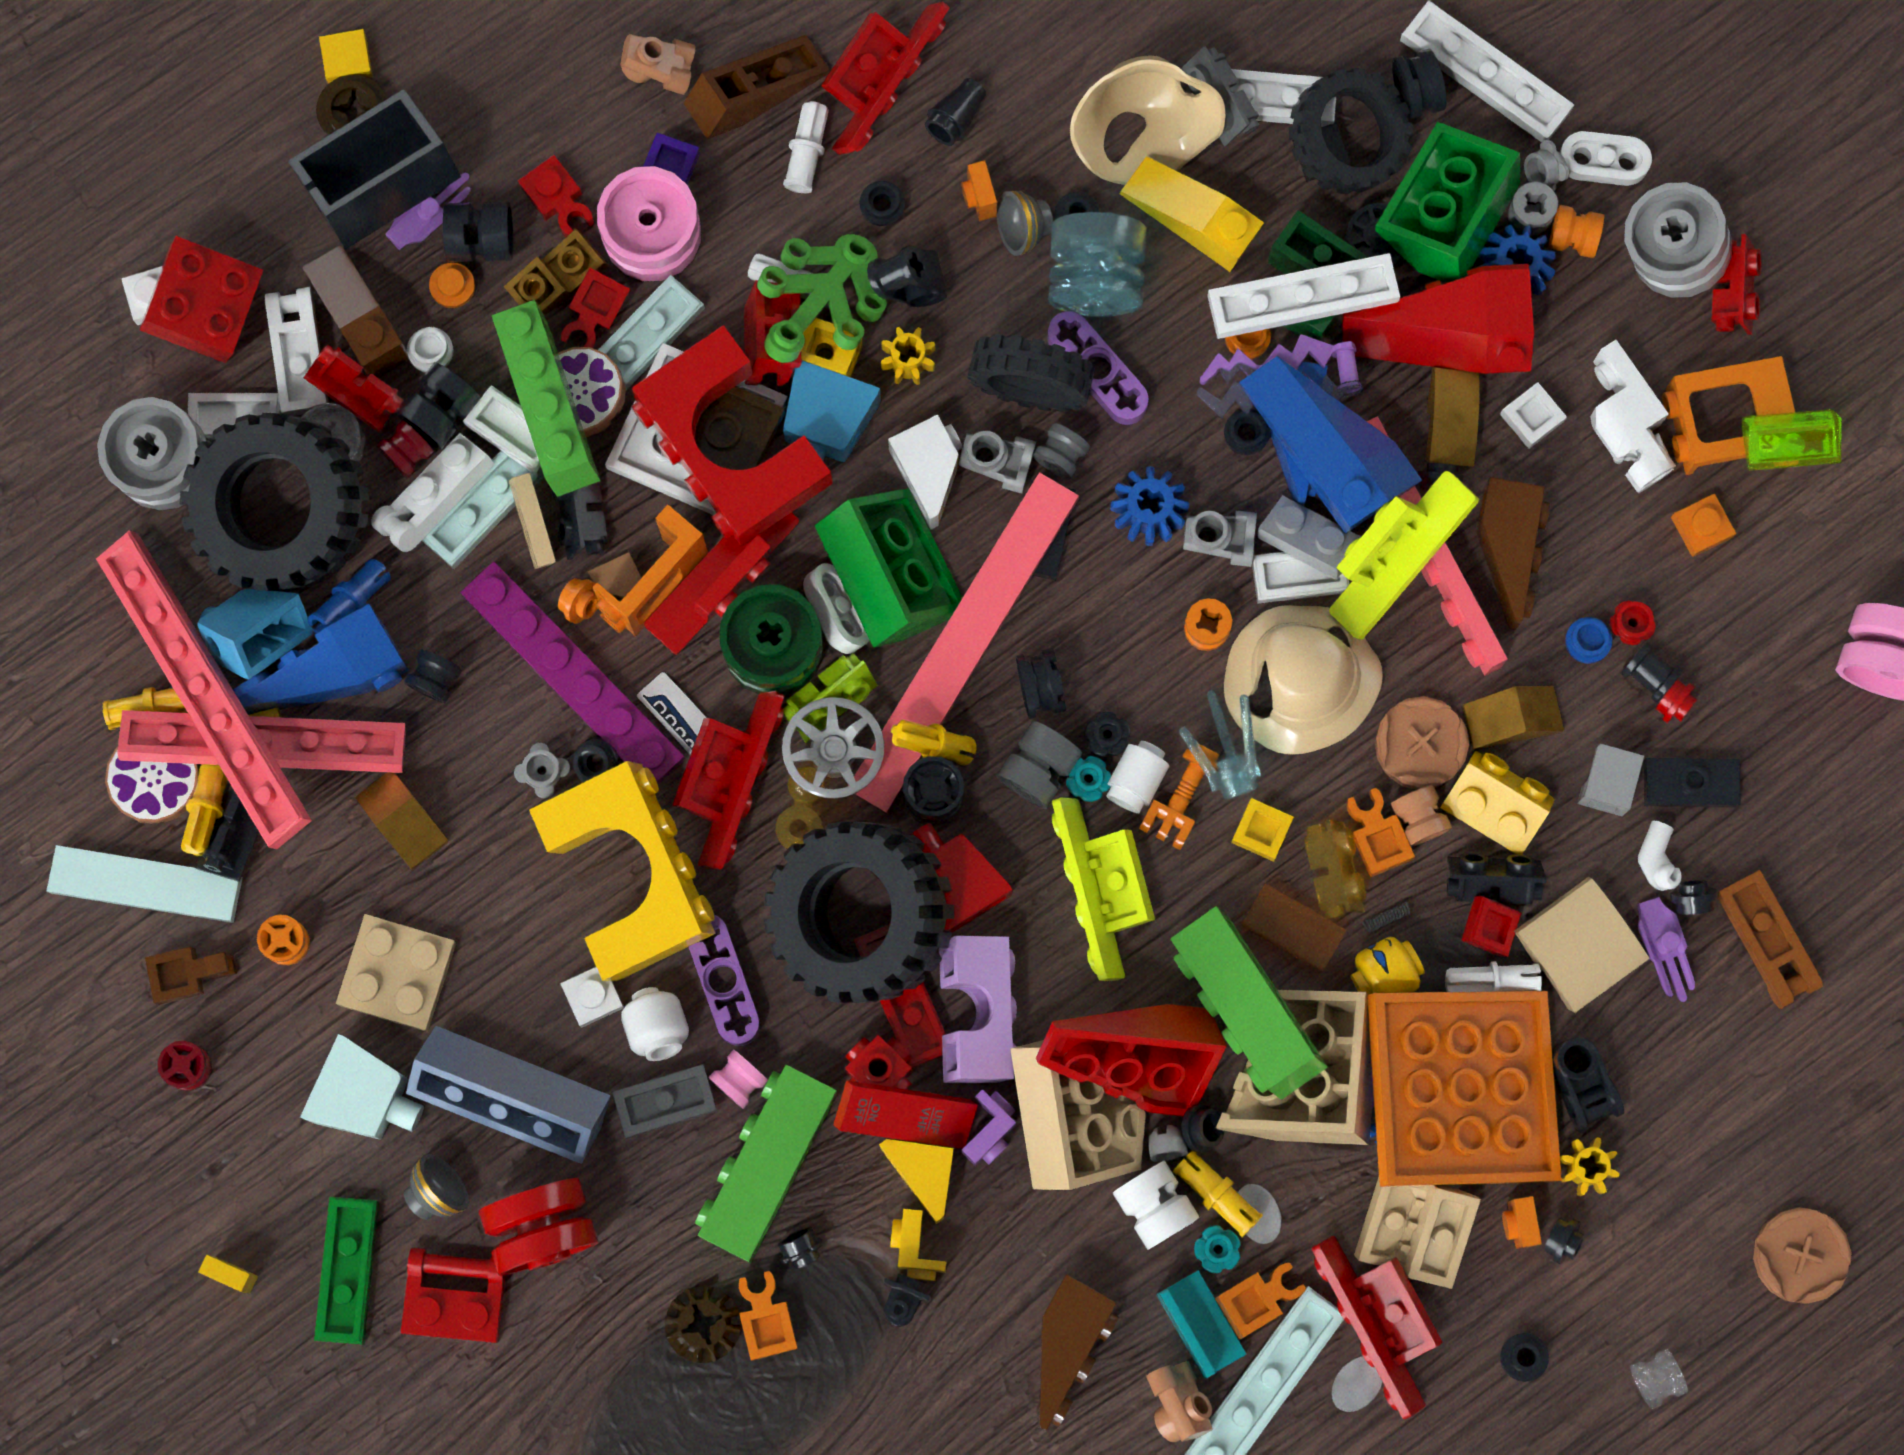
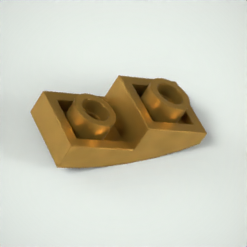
[504,229,609,315]
[1425,367,1479,467]

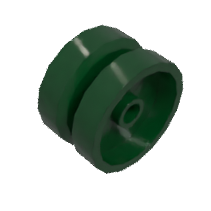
[720,585,823,696]

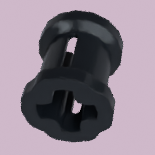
[1621,641,1683,703]

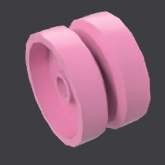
[597,166,701,281]
[1835,603,1904,701]

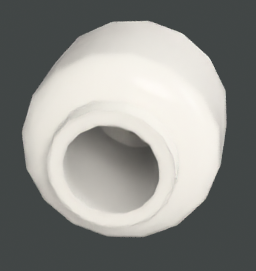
[621,987,689,1061]

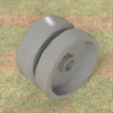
[1624,182,1732,298]
[97,397,210,510]

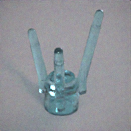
[1179,690,1262,799]

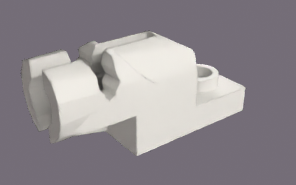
[1590,340,1676,493]

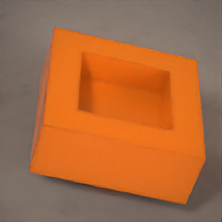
[961,160,997,221]
[1671,493,1737,557]
[1502,1196,1542,1249]

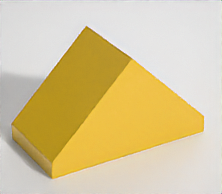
[879,1139,954,1224]

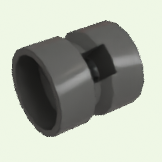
[997,721,1082,809]

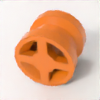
[1184,598,1232,651]
[257,915,310,966]

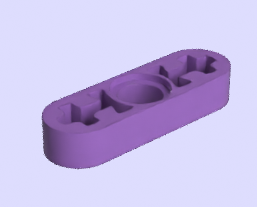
[1048,311,1148,425]
[689,915,760,1046]

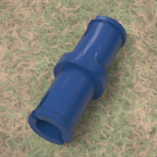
[308,559,391,634]

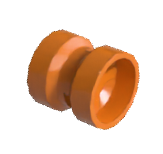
[1548,204,1604,259]

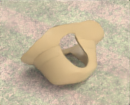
[1070,55,1226,185]
[1224,605,1383,754]

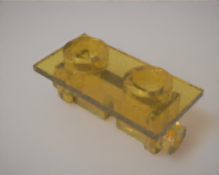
[1303,819,1366,919]

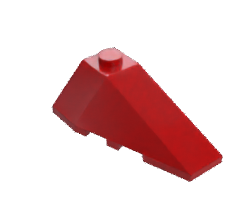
[1342,264,1534,374]
[1036,1004,1227,1116]

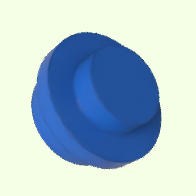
[1565,617,1612,664]

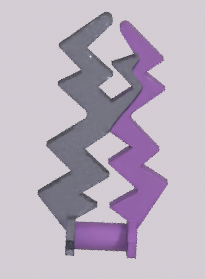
[1196,334,1363,418]

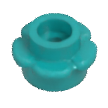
[1066,756,1112,802]
[1194,1225,1241,1273]

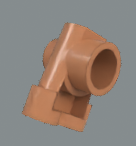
[620,34,695,95]
[1146,1361,1213,1442]

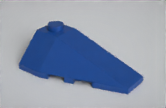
[1239,356,1422,534]
[233,604,409,715]

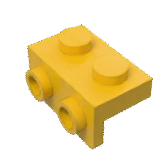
[1440,751,1555,855]

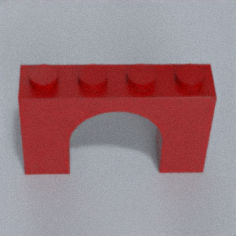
[631,325,833,547]

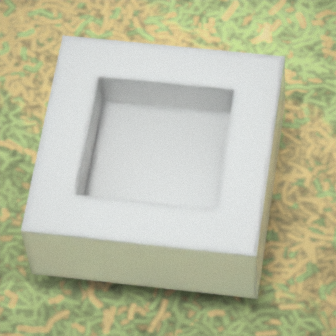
[122,266,162,325]
[1500,382,1567,449]
[560,967,624,1028]

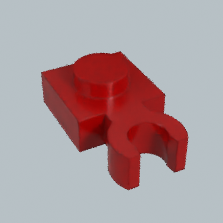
[518,155,594,237]
[561,268,630,348]

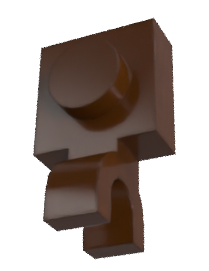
[145,947,237,1005]

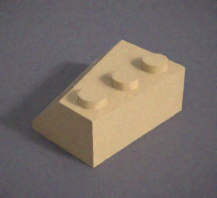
[1216,990,1373,1145]
[1010,1040,1146,1190]

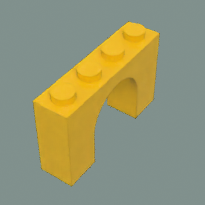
[529,761,716,981]

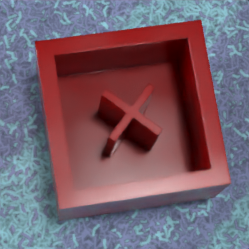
[139,236,263,363]

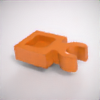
[1347,788,1415,878]
[1215,1263,1306,1340]
[739,1271,798,1361]

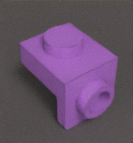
[962,1090,1016,1166]

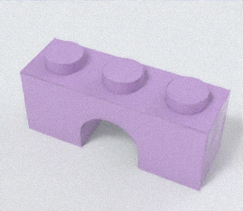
[939,936,1017,1083]

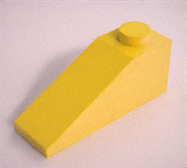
[1120,156,1264,272]

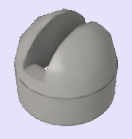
[1148,1125,1188,1162]

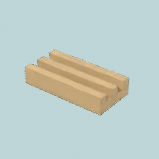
[509,473,556,569]

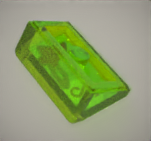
[1742,410,1842,471]

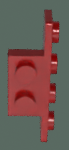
[821,1,950,155]
[644,512,799,655]
[673,691,784,870]
[1312,1236,1443,1420]

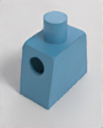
[783,360,881,462]
[197,589,314,680]

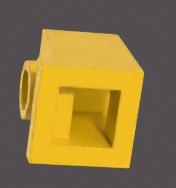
[801,318,863,378]

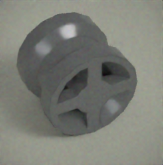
[1033,423,1091,480]

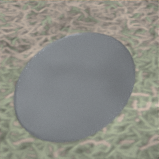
[1238,1184,1281,1244]
[1332,1356,1382,1412]

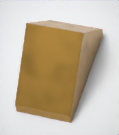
[1462,686,1564,751]
[355,772,449,870]

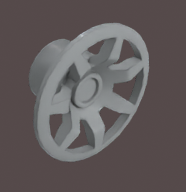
[782,697,884,799]

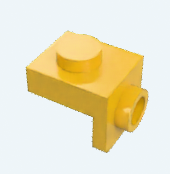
[890,1209,947,1281]

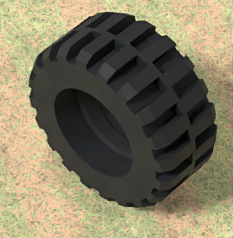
[180,413,369,591]
[764,821,954,1003]

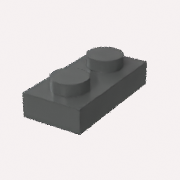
[612,1064,717,1139]

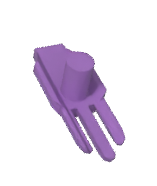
[385,172,471,250]
[1637,897,1695,1002]

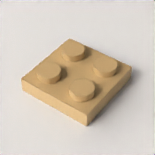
[336,914,456,1032]

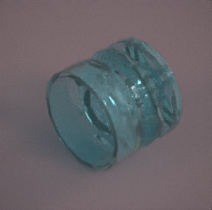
[1048,212,1147,317]

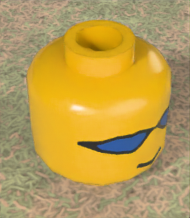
[1351,936,1425,995]

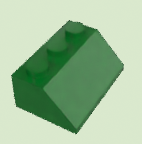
[1375,122,1520,283]
[814,488,963,648]

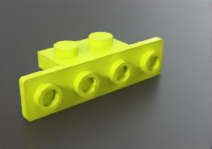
[1329,471,1479,640]
[1052,797,1155,981]

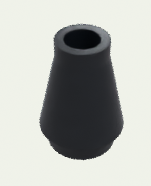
[925,78,986,146]

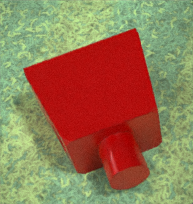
[910,823,1013,934]

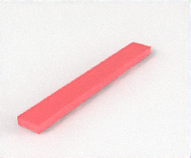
[848,472,1079,814]
[96,530,312,849]

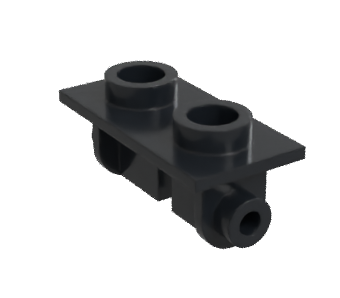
[551,470,608,560]
[195,783,259,882]
[1446,852,1546,905]
[884,1273,931,1327]

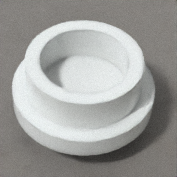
[407,327,454,372]

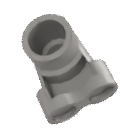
[958,431,1036,494]
[1183,511,1257,567]

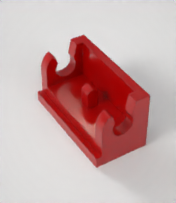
[744,280,802,386]

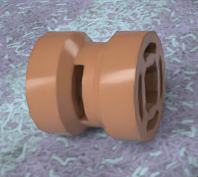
[1391,785,1452,847]

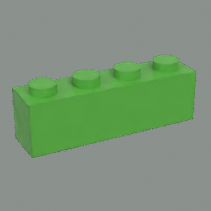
[491,300,600,497]
[1170,906,1328,1100]
[695,1065,838,1264]

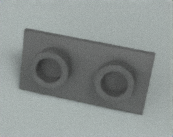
[1181,46,1260,147]

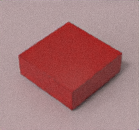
[1461,896,1522,957]

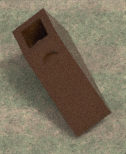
[1476,477,1550,630]
[1039,1274,1119,1431]

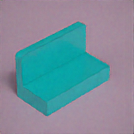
[1156,1270,1246,1378]

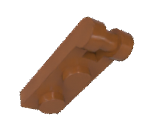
[1718,870,1823,1009]

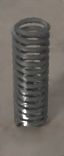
[1362,902,1410,933]

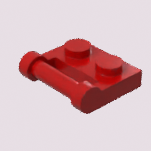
[400,1247,506,1343]

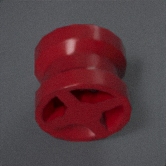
[376,420,435,478]
[157,1041,212,1091]

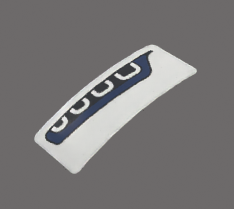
[637,672,706,755]

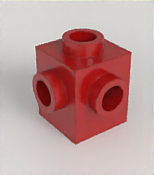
[845,1035,913,1089]

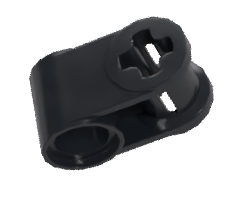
[867,245,947,307]
[1552,1037,1625,1133]

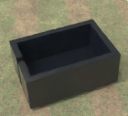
[288,89,461,250]

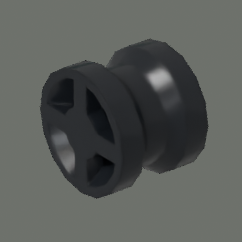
[404,649,462,703]

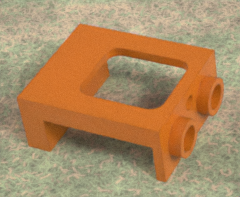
[1662,356,1797,475]
[593,504,708,637]

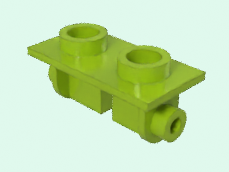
[783,653,878,743]

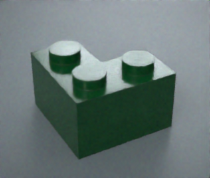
[1268,210,1369,341]

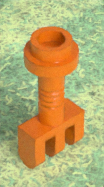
[1139,743,1219,850]

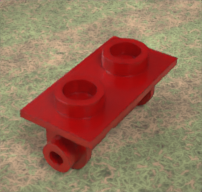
[1711,234,1762,335]
[303,344,403,433]

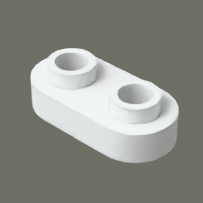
[1560,131,1652,186]
[803,563,869,654]

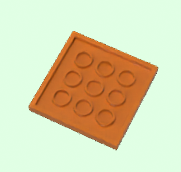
[1368,991,1562,1187]

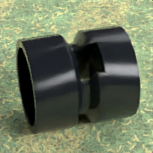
[443,201,514,263]
[395,362,481,450]
[903,756,964,827]

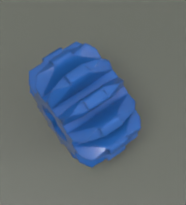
[1478,224,1556,295]
[1110,466,1189,546]

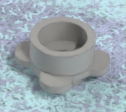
[1524,140,1569,191]
[514,743,570,798]

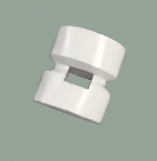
[1113,1160,1200,1250]

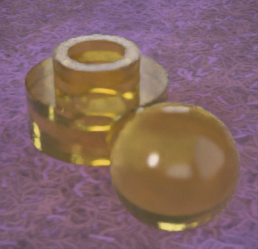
[775,766,825,849]

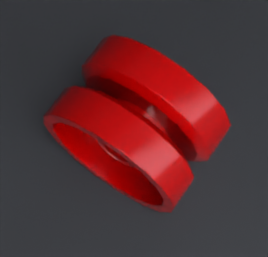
[478,1178,599,1276]

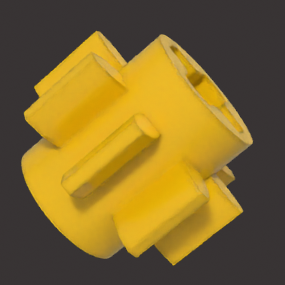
[881,327,935,385]
[1560,1137,1620,1196]

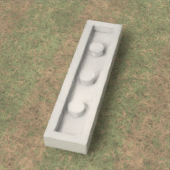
[1400,0,1574,142]
[1208,253,1400,339]

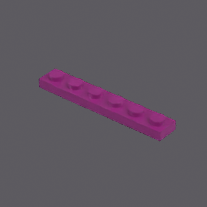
[460,561,685,785]

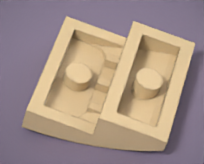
[1514,877,1650,1013]
[1354,1177,1481,1289]

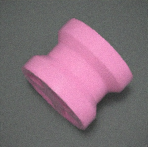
[708,1050,768,1109]

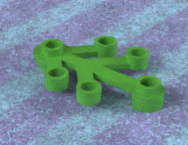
[757,234,887,363]

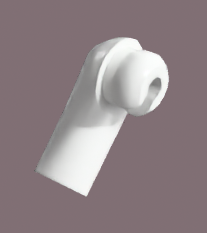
[1638,821,1682,891]

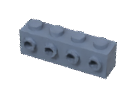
[406,1026,611,1164]

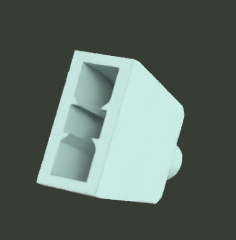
[300,1034,424,1140]

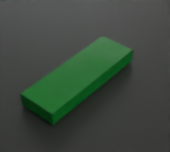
[314,1197,379,1345]

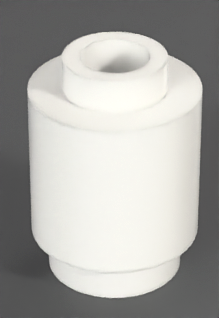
[1107,741,1169,814]

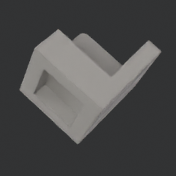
[1577,744,1644,816]

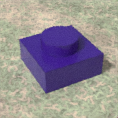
[643,132,700,185]

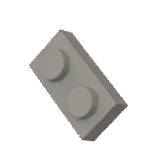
[1258,495,1361,580]

